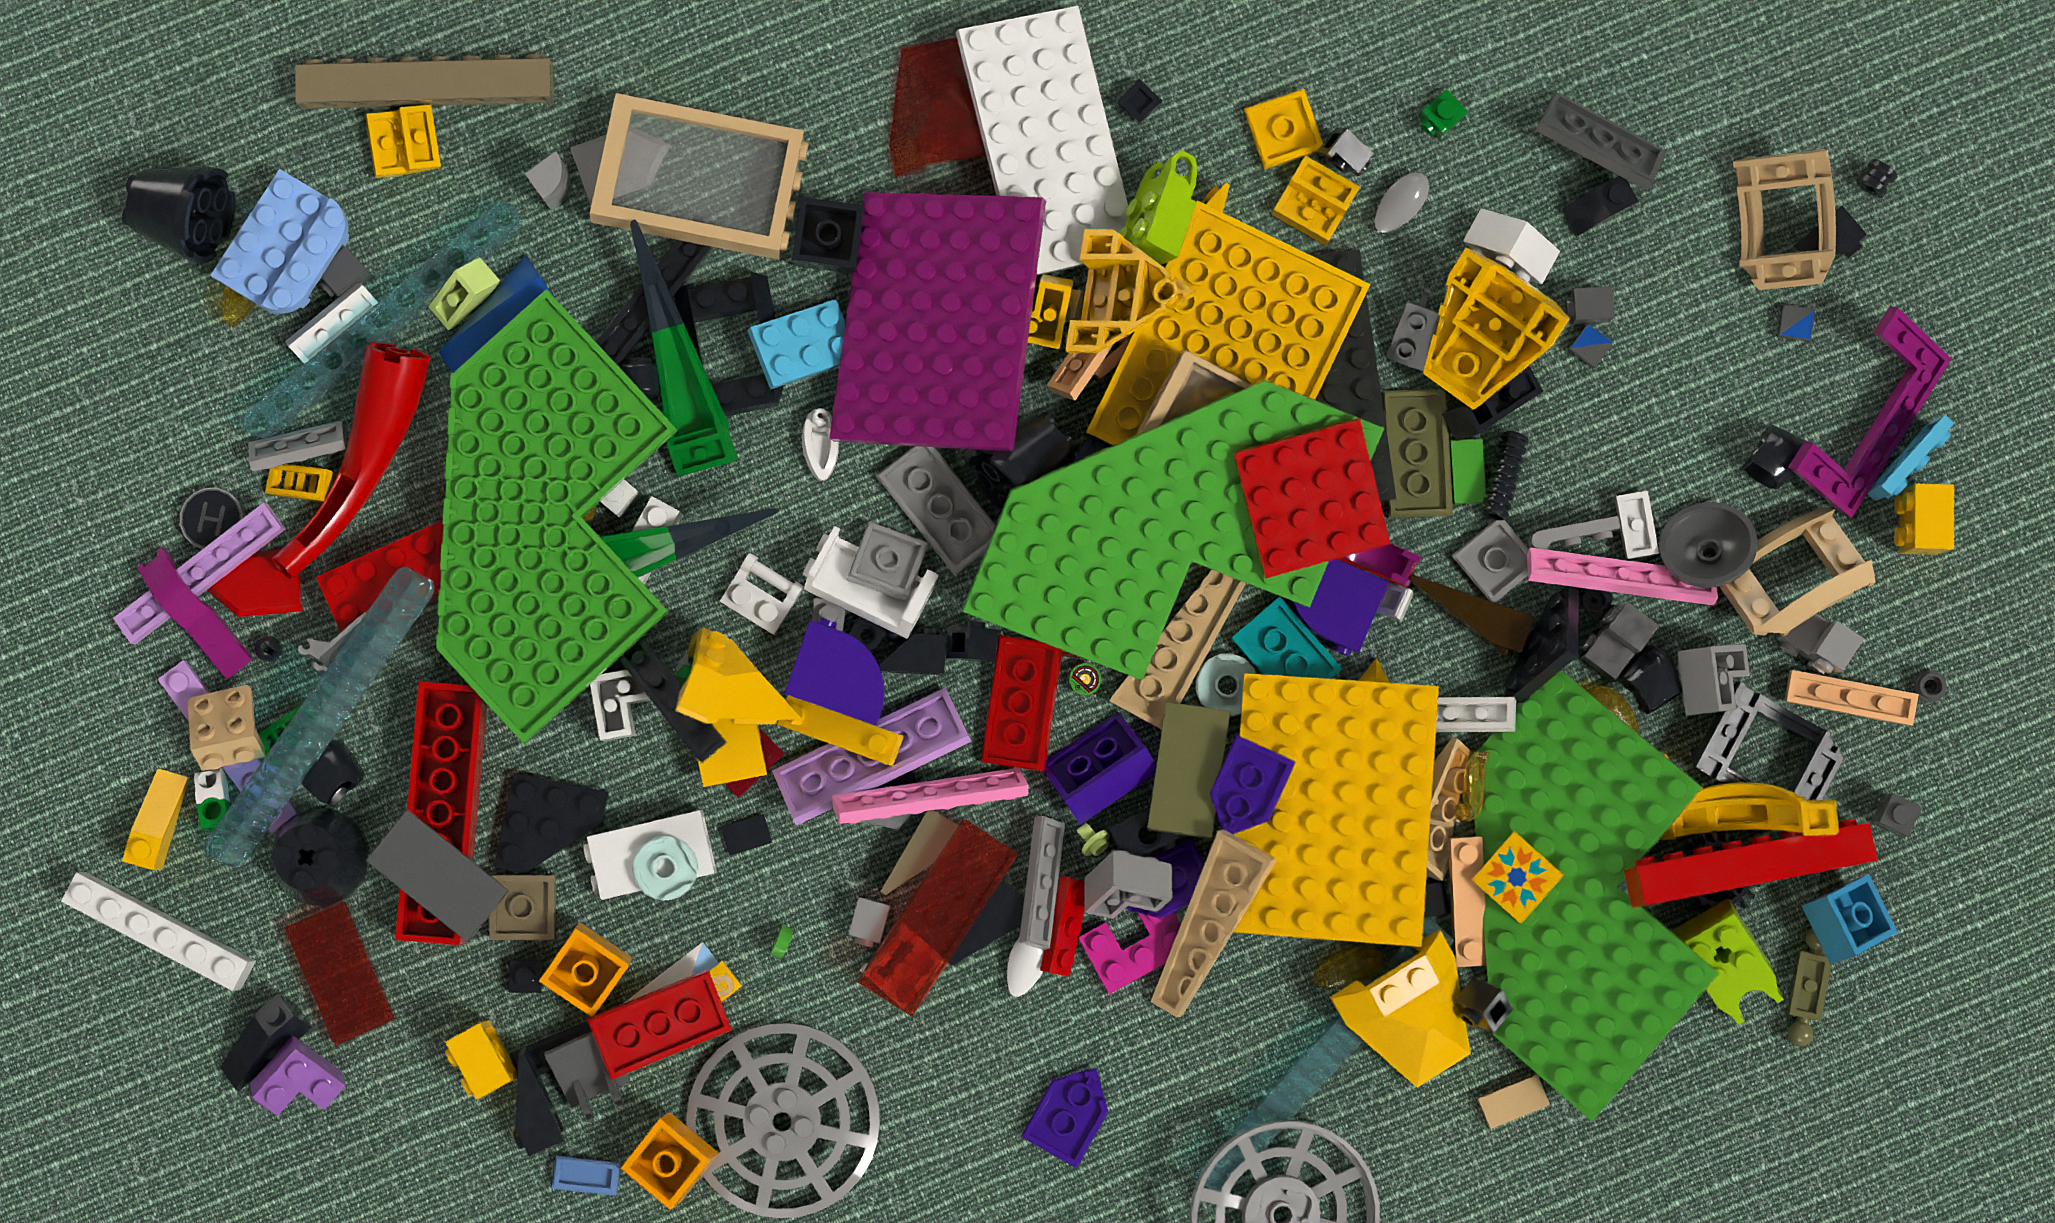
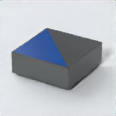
[1777,304,1815,342]
[1568,323,1614,369]

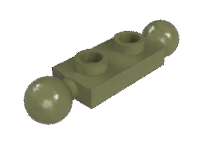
[1787,927,1831,1046]

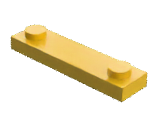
[777,695,904,767]

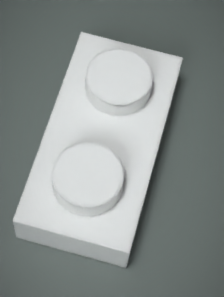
[1614,491,1659,560]

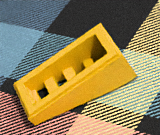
[265,464,338,503]

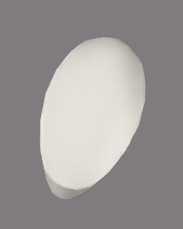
[802,408,839,481]
[1007,937,1044,997]

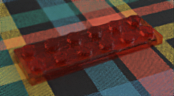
[857,818,1018,1017]

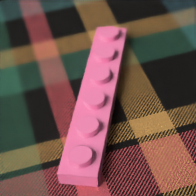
[1526,547,1718,606]
[832,768,1028,824]

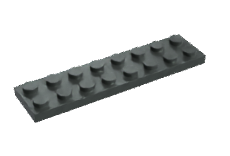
[1313,249,1396,502]

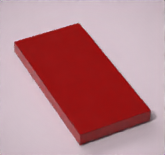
[981,635,1063,771]
[587,969,732,1080]

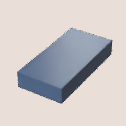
[552,1155,621,1196]

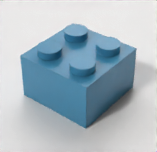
[1802,874,1898,965]

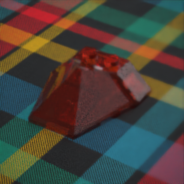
[889,37,986,178]

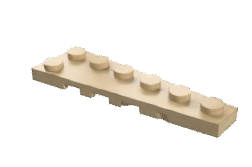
[1109,570,1246,730]
[1151,830,1277,1017]

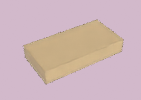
[1477,1074,1550,1129]

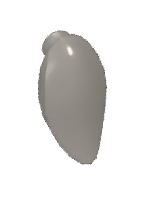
[1375,172,1429,233]

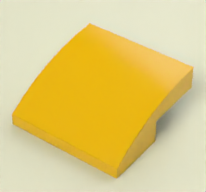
[365,104,441,178]
[1271,156,1360,246]
[698,719,767,787]

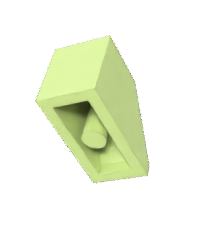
[428,257,500,331]

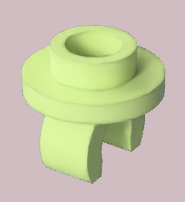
[1076,822,1110,856]

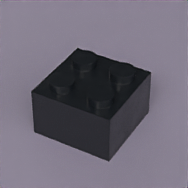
[792,197,865,274]

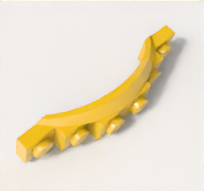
[1659,782,1839,840]

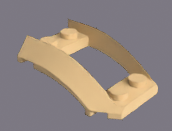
[1733,148,1836,290]
[1719,507,1875,637]

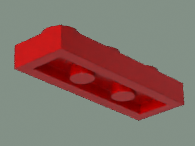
[1040,876,1085,977]

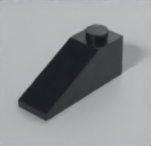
[1442,366,1543,441]
[947,881,1025,966]
[220,993,312,1092]
[513,1046,566,1156]

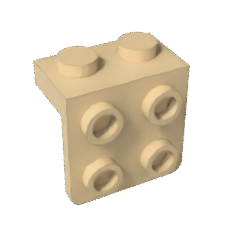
[188,685,265,771]

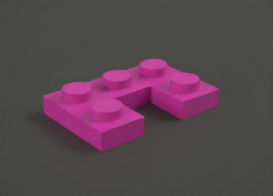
[1078,912,1181,994]

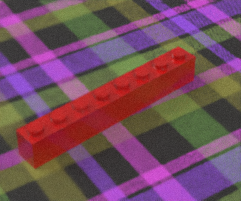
[1624,819,1878,908]

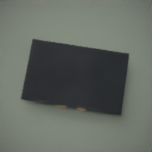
[721,814,772,856]

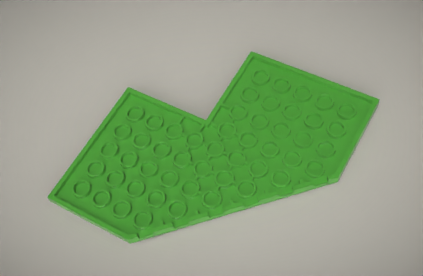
[436,289,677,744]
[962,380,1384,680]
[1469,670,1720,1121]

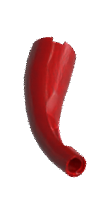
[272,342,430,580]

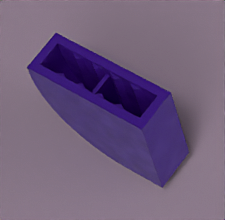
[1290,559,1389,657]
[784,617,885,726]

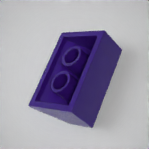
[1043,711,1157,825]

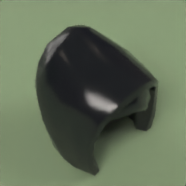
[1741,424,1805,490]
[1618,645,1683,715]
[298,739,365,807]

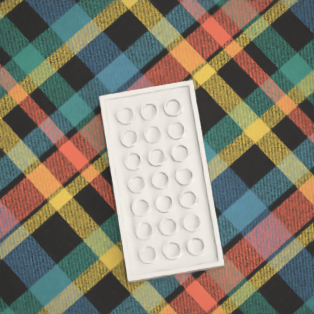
[956,6,1128,276]

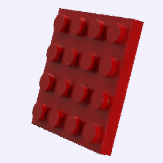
[1233,418,1391,578]

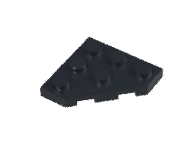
[1504,586,1579,705]
[493,773,610,874]

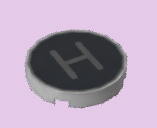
[180,488,245,549]

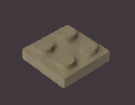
[489,875,556,940]

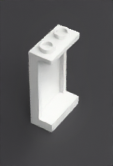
[803,526,939,639]
[584,810,717,900]

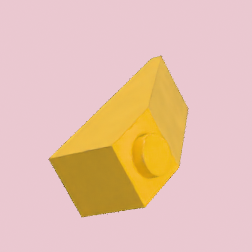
[122,769,190,870]

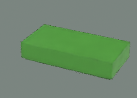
[1449,439,1486,505]

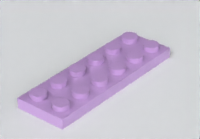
[772,688,971,826]

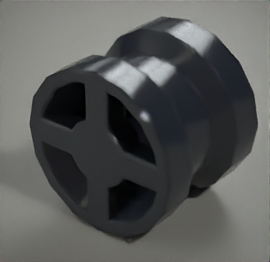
[1856,159,1898,198]

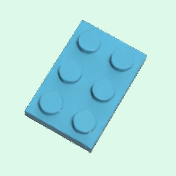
[747,299,846,390]
[1867,415,1954,501]

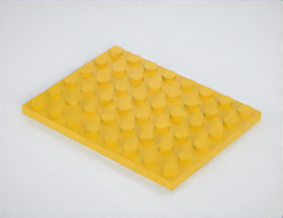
[1086,200,1371,446]
[1233,673,1439,947]

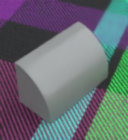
[525,151,570,211]

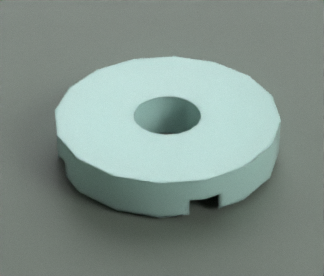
[1195,654,1257,717]
[633,836,698,900]

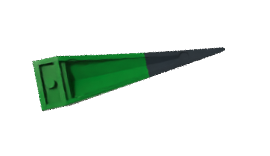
[630,219,738,477]
[600,508,780,578]

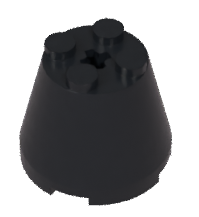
[122,166,235,263]
[964,412,1078,512]
[271,809,369,906]

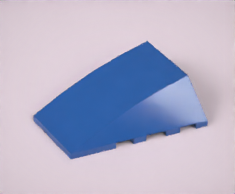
[439,255,555,373]

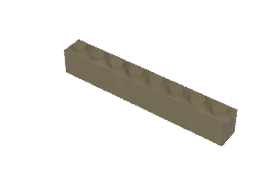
[295,54,554,109]

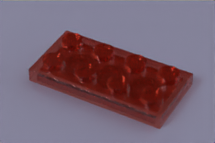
[284,901,396,1046]

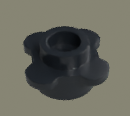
[1579,588,1613,620]

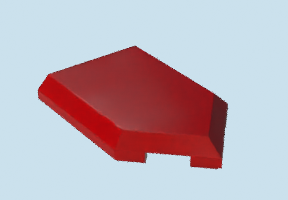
[207,549,303,617]

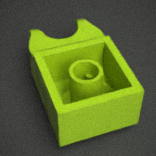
[1119,150,1197,265]
[1672,898,1784,1025]

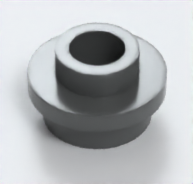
[1914,670,1947,702]

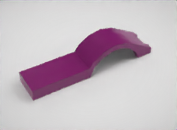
[1345,544,1422,586]
[137,547,254,680]

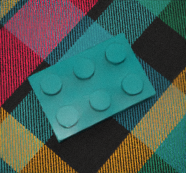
[1231,597,1342,679]

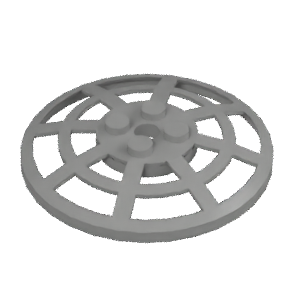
[686,1023,880,1218]
[1189,1120,1380,1223]

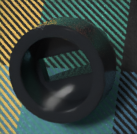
[255,636,283,662]

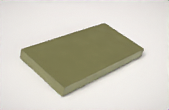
[1382,389,1453,519]
[1148,702,1230,839]

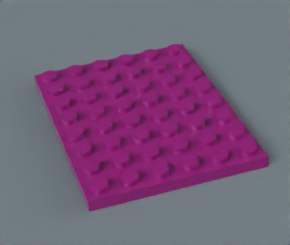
[829,192,1046,451]

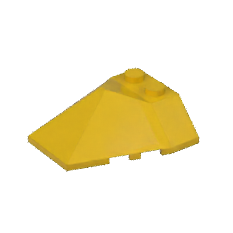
[1423,248,1570,409]
[1330,929,1471,1087]

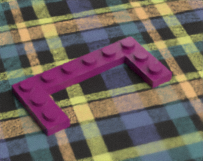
[1788,306,1952,518]

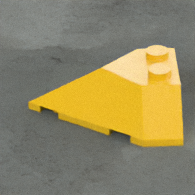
[1065,229,1197,353]
[676,627,803,725]

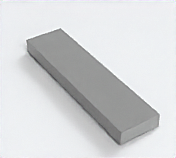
[1019,816,1065,950]

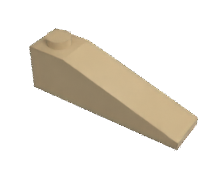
[1427,738,1473,881]

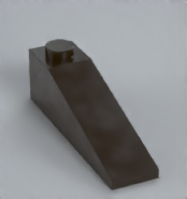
[1409,575,1534,658]

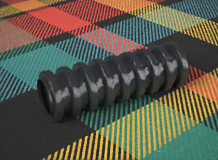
[1480,431,1529,521]

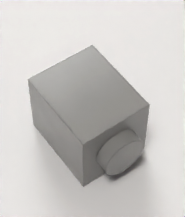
[848,897,891,947]

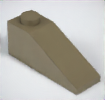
[880,810,965,895]

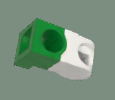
[194,768,237,833]

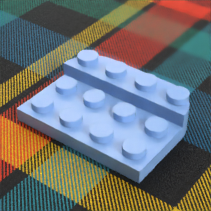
[210,169,350,315]

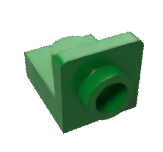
[1418,89,1468,140]

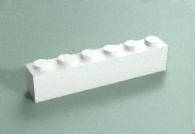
[61,872,256,991]

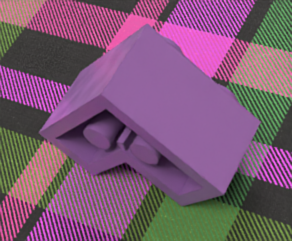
[250,1035,346,1116]

